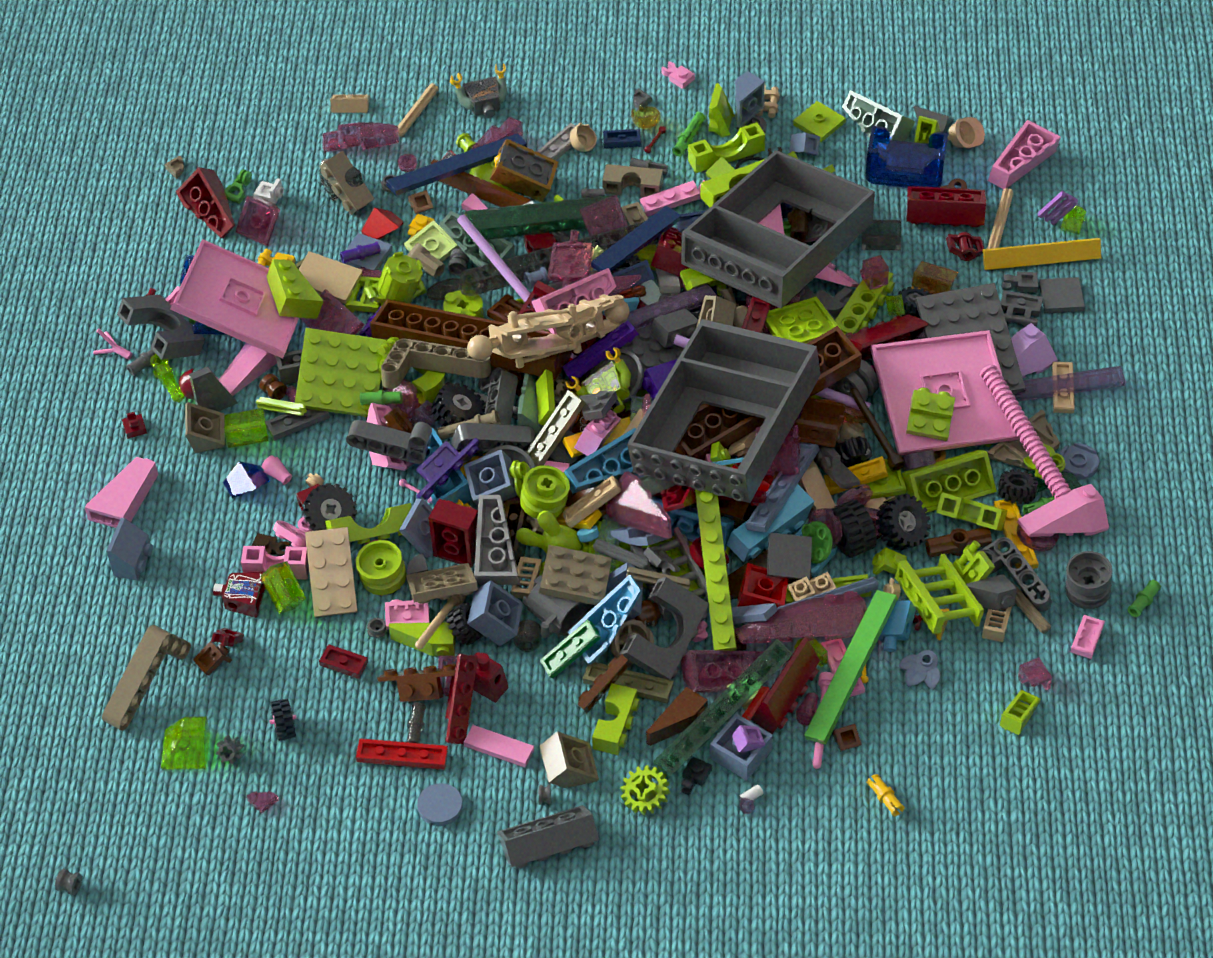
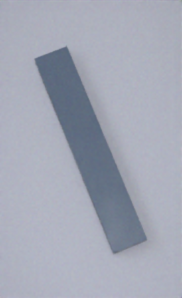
[746,442,819,533]

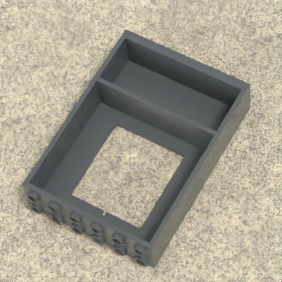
[681,150,875,308]
[627,319,821,503]

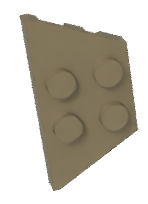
[988,409,1060,470]

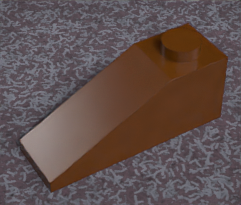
[646,687,709,746]

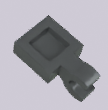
[1002,271,1038,292]
[643,547,680,575]

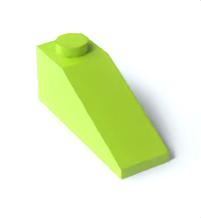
[389,622,456,657]

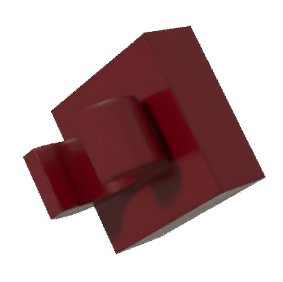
[122,411,147,439]

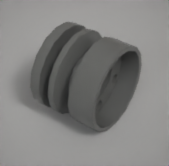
[1065,551,1112,609]

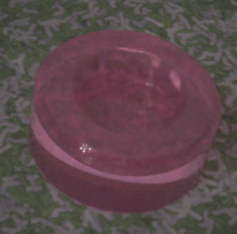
[398,154,417,172]

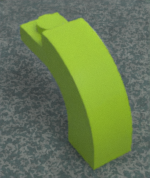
[412,367,445,407]

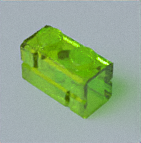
[260,561,306,614]

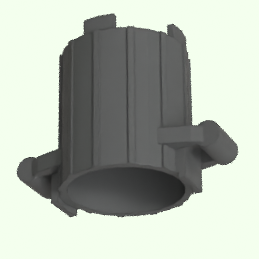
[523,575,592,638]

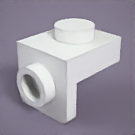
[254,178,284,205]

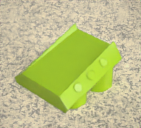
[709,83,736,138]

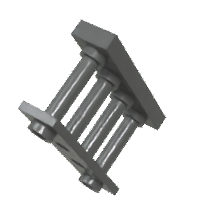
[631,527,709,621]

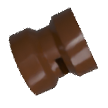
[259,373,288,400]

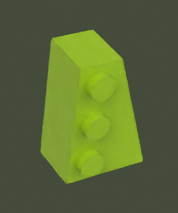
[266,259,324,319]

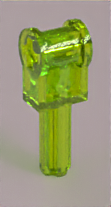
[150,354,185,403]

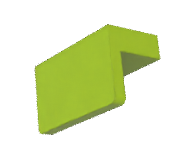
[680,268,723,294]

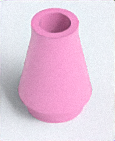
[262,455,292,485]

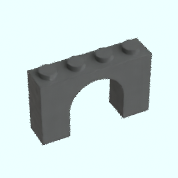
[117,294,205,360]
[619,577,709,680]

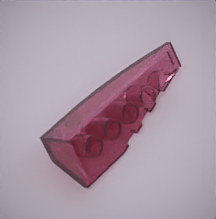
[734,591,867,644]

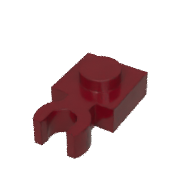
[211,627,244,647]

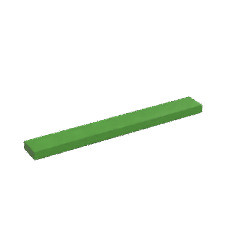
[804,590,898,745]

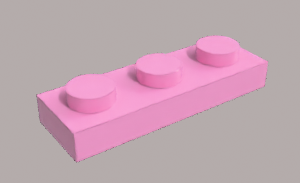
[640,180,701,217]

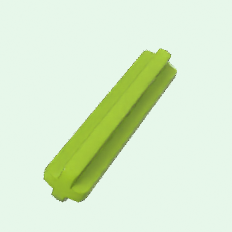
[256,397,307,416]

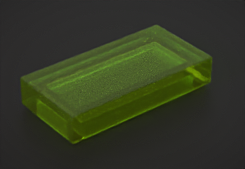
[885,294,905,316]

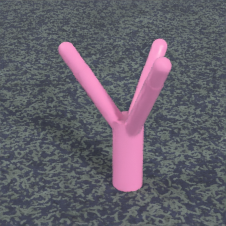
[93,329,133,360]

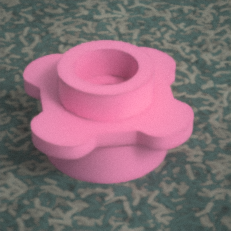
[692,621,708,642]

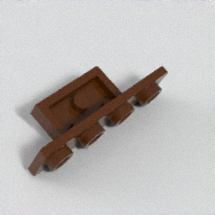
[377,664,456,702]

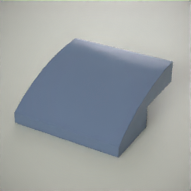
[611,522,672,546]

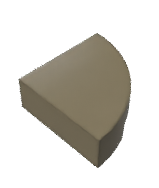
[165,155,184,179]

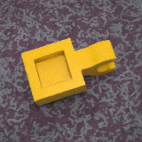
[408,214,435,240]

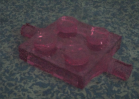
[548,230,593,288]

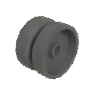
[828,359,879,409]

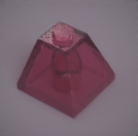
[235,196,280,246]

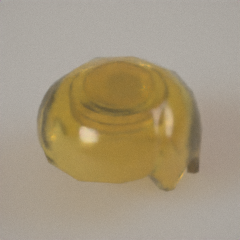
[631,106,661,130]

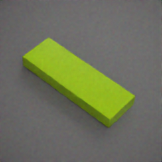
[536,369,555,425]

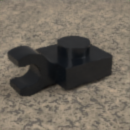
[681,756,712,795]

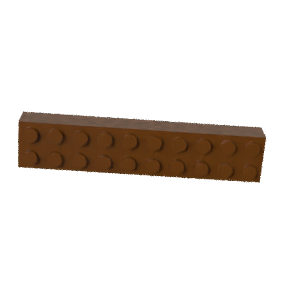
[370,299,572,380]
[675,326,862,460]

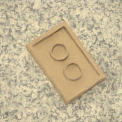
[299,251,363,304]

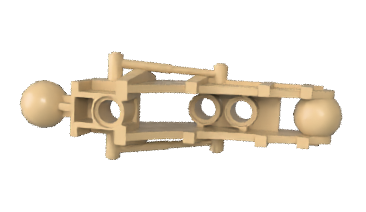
[467,294,630,368]

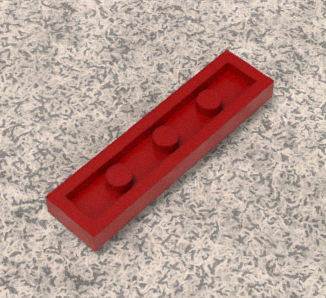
[356,738,448,770]

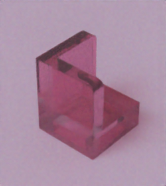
[1018,658,1052,690]

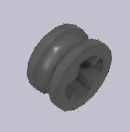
[539,784,551,805]

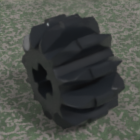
[836,436,872,468]

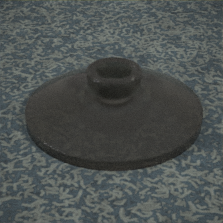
[426,278,465,301]

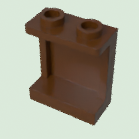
[793,398,846,447]

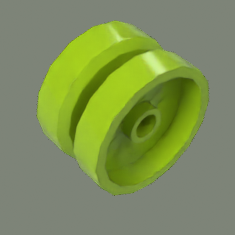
[520,465,570,519]
[355,540,407,596]

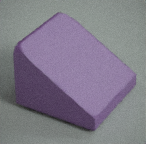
[732,725,765,753]

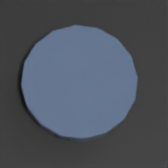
[1059,443,1100,480]
[417,783,463,826]

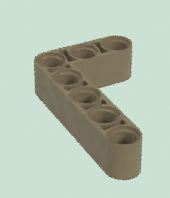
[381,339,491,389]
[102,625,191,731]

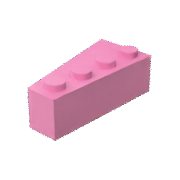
[988,120,1061,189]

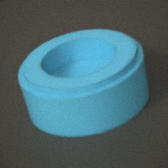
[577,525,599,542]

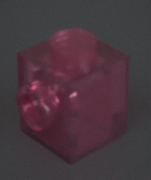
[860,255,889,290]

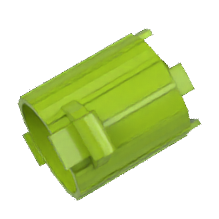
[365,252,427,305]

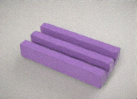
[1038,191,1078,225]

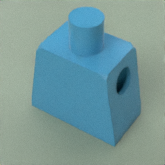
[870,601,916,652]

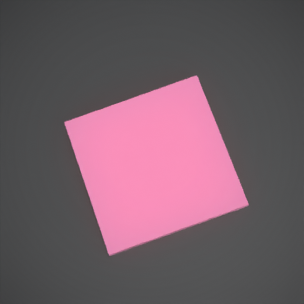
[170,239,299,359]
[870,330,1019,455]

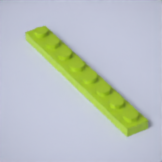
[695,489,737,653]

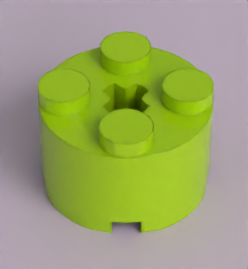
[443,288,484,318]

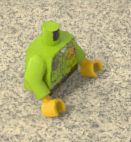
[565,347,631,413]

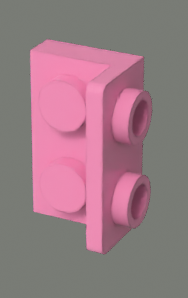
[385,599,430,630]

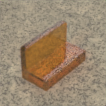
[911,261,958,294]

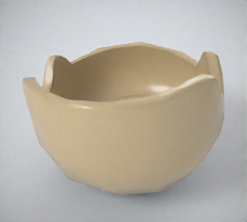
[570,123,597,152]

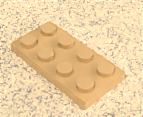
[305,527,358,618]

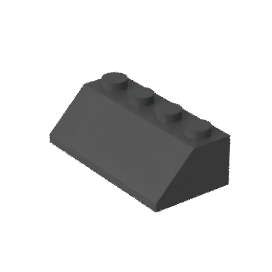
[497,805,599,868]

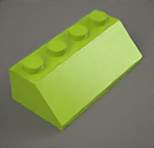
[902,450,997,513]

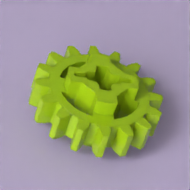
[620,765,670,815]

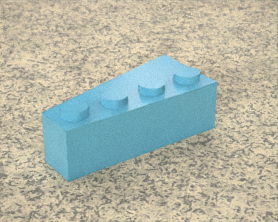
[726,484,815,562]

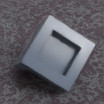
[789,133,820,156]

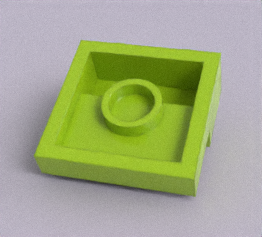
[906,387,955,441]

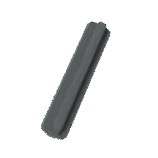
[593,539,650,570]

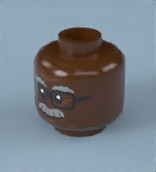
[632,599,661,628]

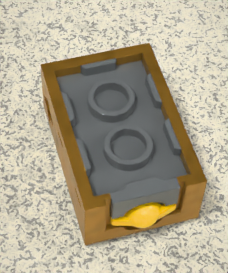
[490,139,558,202]

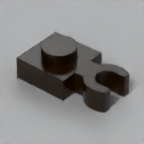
[252,533,290,557]

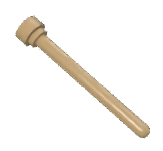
[415,594,466,649]

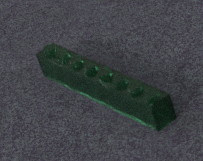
[465,195,620,242]
[651,639,793,780]

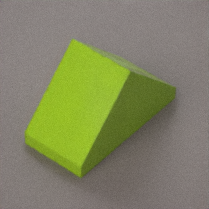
[912,116,940,156]

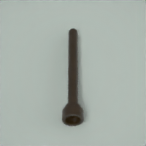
[850,388,906,472]

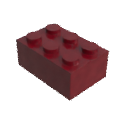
[428,499,478,568]

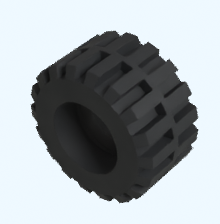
[828,499,877,558]

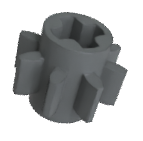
[216,735,245,764]

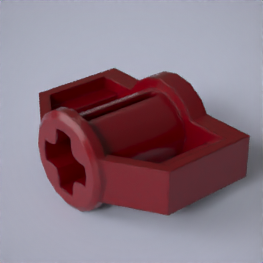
[946,232,984,261]

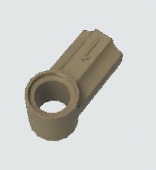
[407,243,445,279]

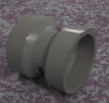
[448,248,469,276]

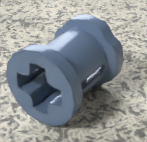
[524,267,549,289]

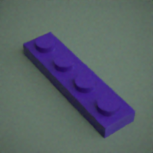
[562,320,639,382]

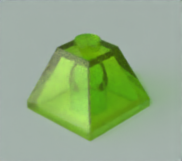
[161,717,210,769]

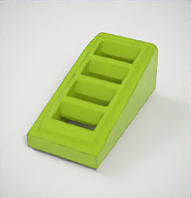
[1000,690,1041,735]

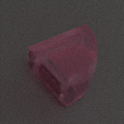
[246,791,279,814]

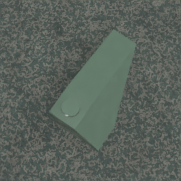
[843,90,915,151]
[440,211,516,273]

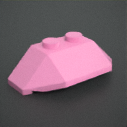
[367,403,414,471]

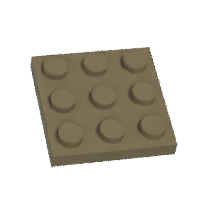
[539,545,612,605]
[406,563,478,604]

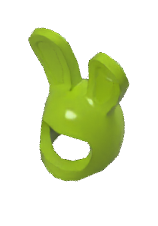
[516,511,582,554]

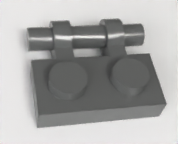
[1001,290,1043,327]

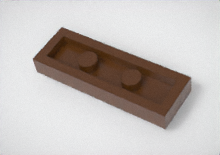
[577,654,631,714]

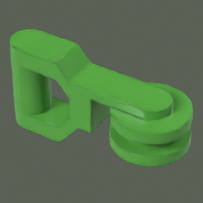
[224,169,252,204]

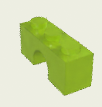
[936,492,1008,531]
[592,683,640,755]

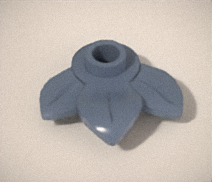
[899,650,940,690]

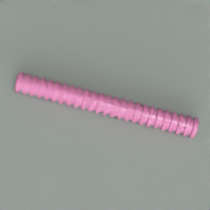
[980,365,1071,499]

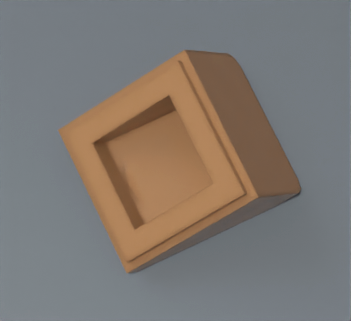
[408,190,433,214]

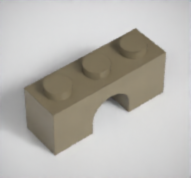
[319,151,374,215]
[602,164,663,198]

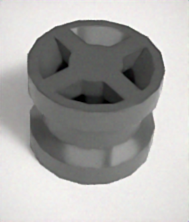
[55,868,82,896]

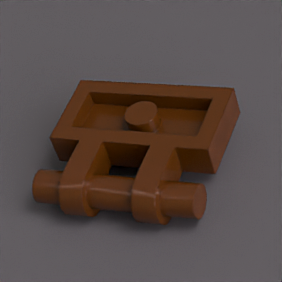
[384,406,414,433]

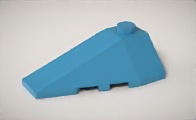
[568,575,642,665]

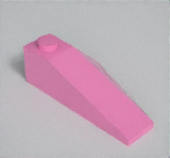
[532,268,617,335]
[1017,484,1109,537]

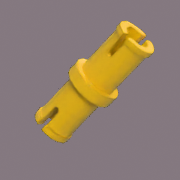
[867,774,905,816]

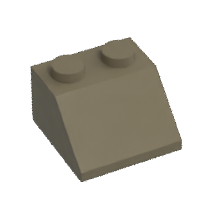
[540,731,599,788]

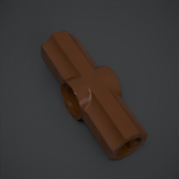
[925,527,992,557]

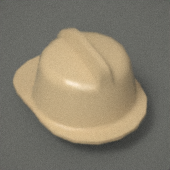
[946,117,985,148]

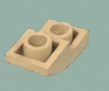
[728,430,759,458]
[787,572,836,601]

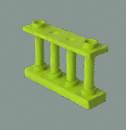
[895,554,984,634]

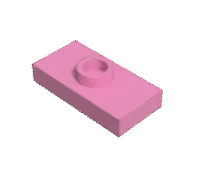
[1070,615,1105,659]

